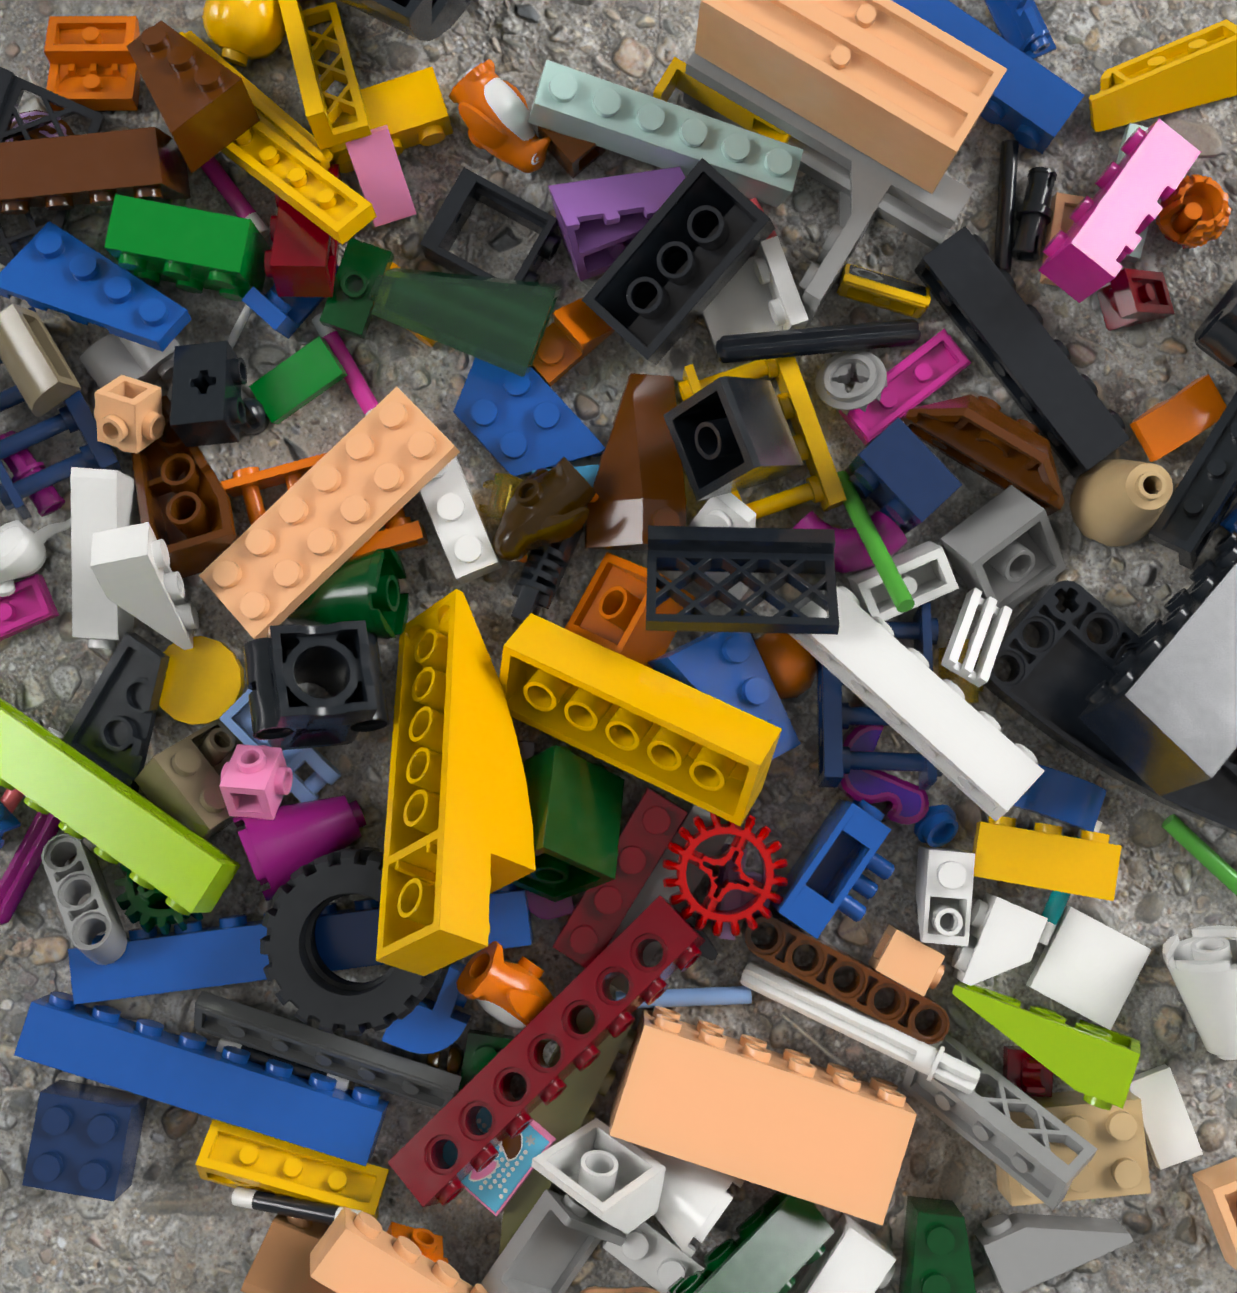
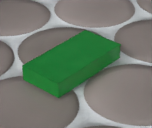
[249,336,348,425]

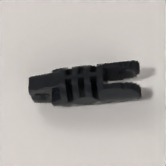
[511,526,584,624]

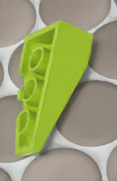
[952,980,1141,1110]

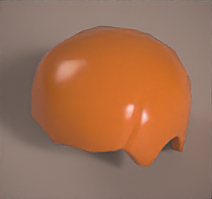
[755,633,817,699]

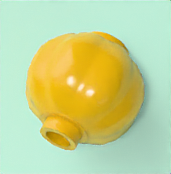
[202,0,285,67]

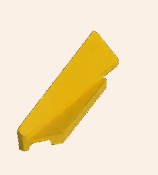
[1089,19,1237,132]

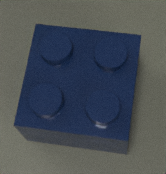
[845,417,963,534]
[22,1080,148,1202]

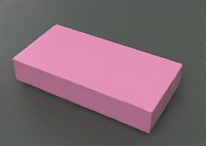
[345,125,417,227]

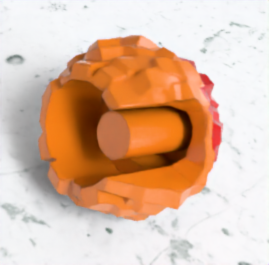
[1156,174,1231,249]

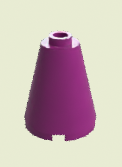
[232,795,367,902]

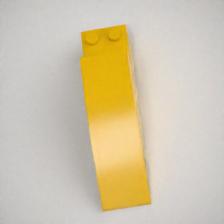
[376,589,536,976]

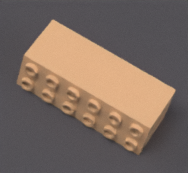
[695,0,1007,194]
[609,1006,917,1226]

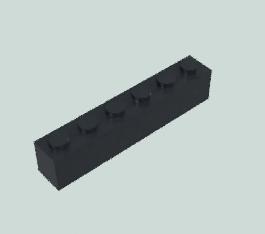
[914,226,1130,478]

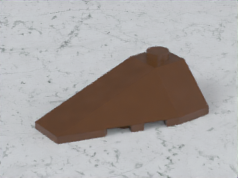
[585,373,686,551]
[131,395,236,578]

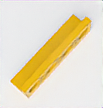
[278,0,372,150]
[195,1119,389,1220]

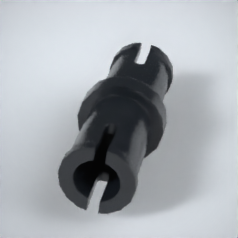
[1011,167,1057,262]

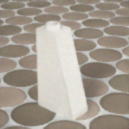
[70,467,141,650]

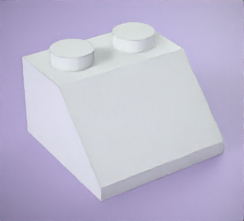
[531,1118,666,1234]

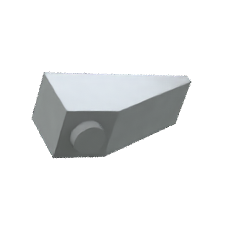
[973,1213,1133,1293]

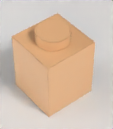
[868,924,945,997]

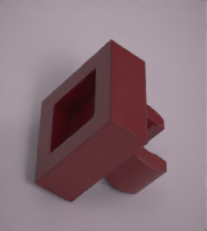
[1003,1046,1053,1097]

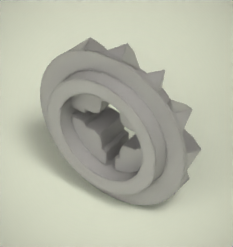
[815,350,888,416]

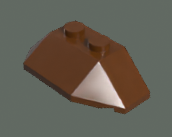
[901,394,1065,516]

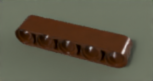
[741,914,950,1044]

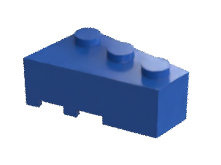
[647,632,801,759]

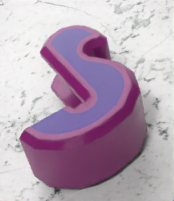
[838,725,929,825]

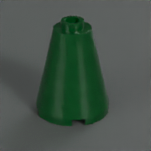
[287,549,409,639]

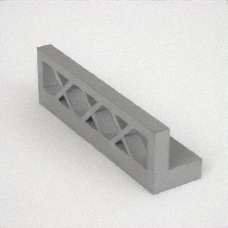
[901,1034,1097,1210]

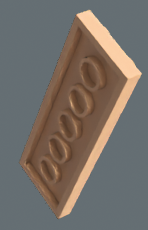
[199,386,460,639]

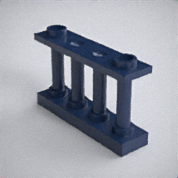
[0,307,123,520]
[817,602,943,790]

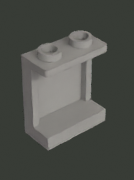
[481,1189,627,1293]

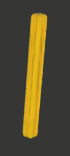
[179,31,333,170]

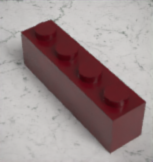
[552,787,688,968]

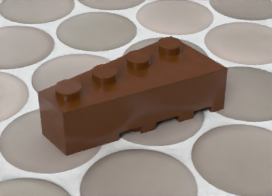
[0,127,191,215]

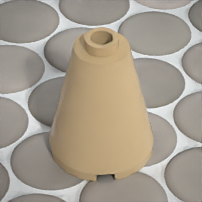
[1069,459,1173,547]

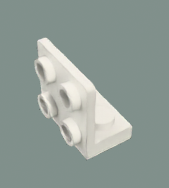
[702,236,809,354]

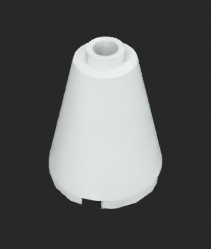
[1162,925,1237,1060]
[632,1143,745,1258]

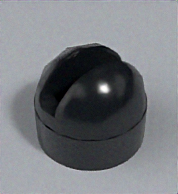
[240,398,270,435]

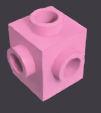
[219,744,293,820]

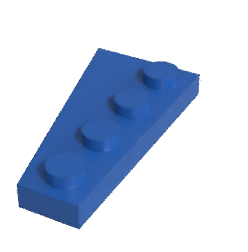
[0,221,192,352]

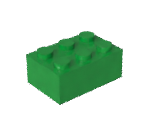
[104,194,271,302]

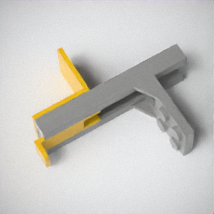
[653,50,973,325]

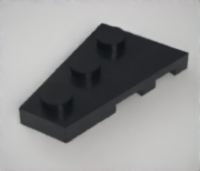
[62,632,170,793]

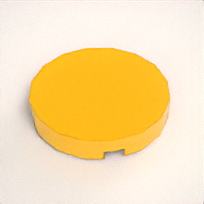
[159,636,245,725]

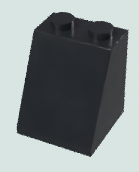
[663,376,804,501]

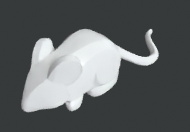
[0,518,71,597]

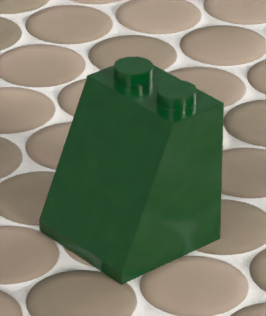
[511,745,625,902]

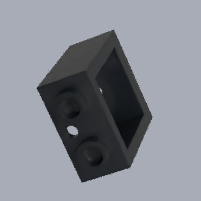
[420,167,562,308]

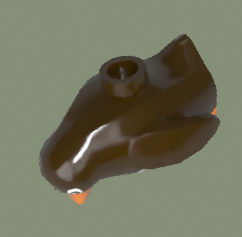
[492,456,599,563]

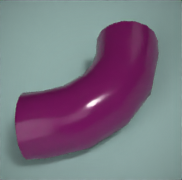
[793,511,907,573]

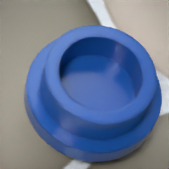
[914,804,959,847]

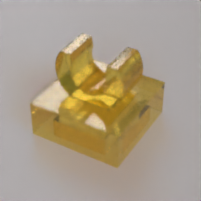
[478,473,524,522]

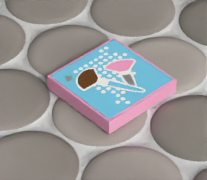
[443,1107,556,1216]

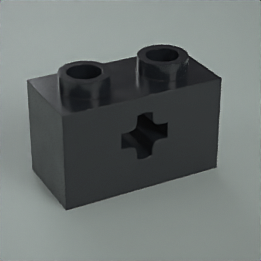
[170,341,247,447]

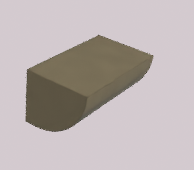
[0,304,82,418]

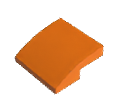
[44,16,140,111]

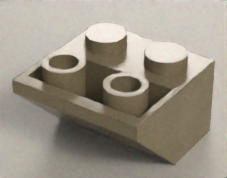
[134,719,243,840]

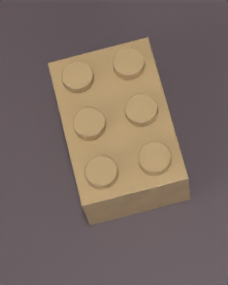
[995,1091,1151,1206]

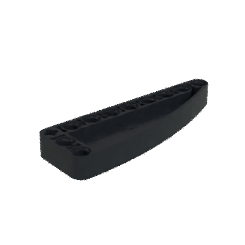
[984,580,1237,835]

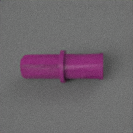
[0,431,65,517]

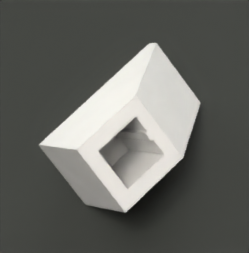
[915,846,975,946]
[951,892,1048,986]

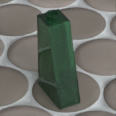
[370,268,562,377]

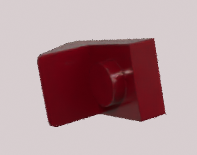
[1097,268,1175,331]

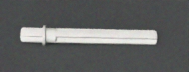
[740,962,980,1094]

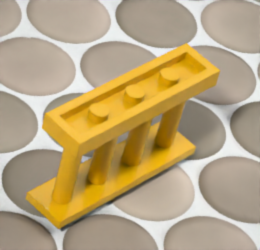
[678,357,847,519]

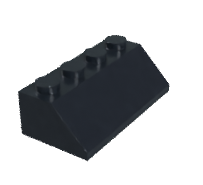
[582,158,775,365]

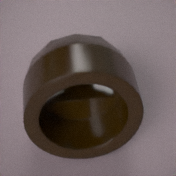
[426,1042,464,1075]

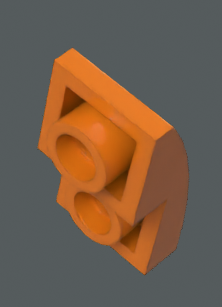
[1129,374,1227,462]

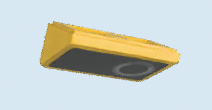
[837,264,931,319]

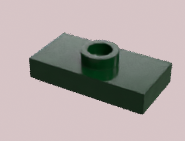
[319,238,394,339]

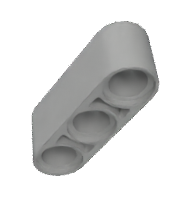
[41,833,127,965]

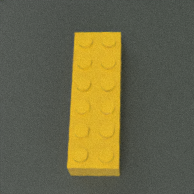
[499,613,782,826]

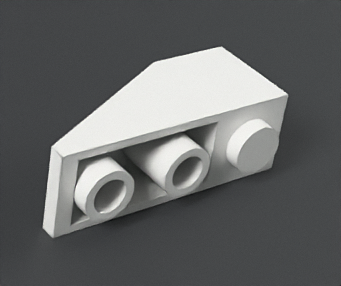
[90,522,199,650]

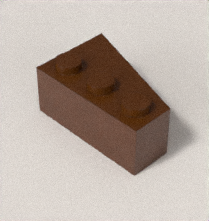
[127,21,260,173]

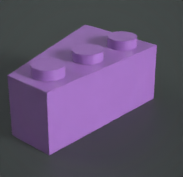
[548,166,685,282]

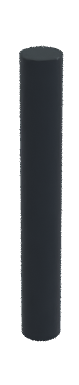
[994,140,1019,273]

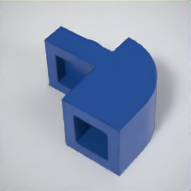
[1013,764,1107,832]
[381,961,471,1054]

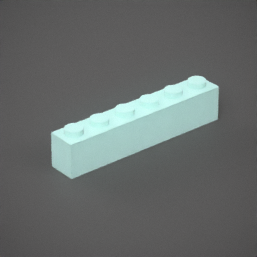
[528,60,803,207]

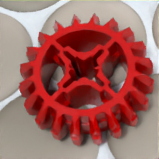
[663,812,788,936]

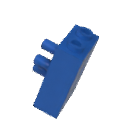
[770,799,895,939]

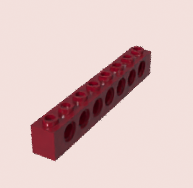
[388,895,706,1207]

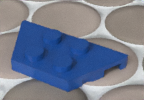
[453,323,606,480]

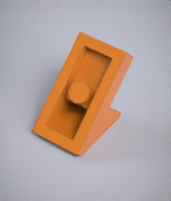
[520,297,615,387]

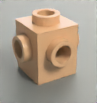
[94,375,165,454]

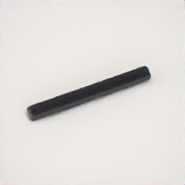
[716,319,921,363]

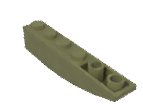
[499,1007,637,1256]

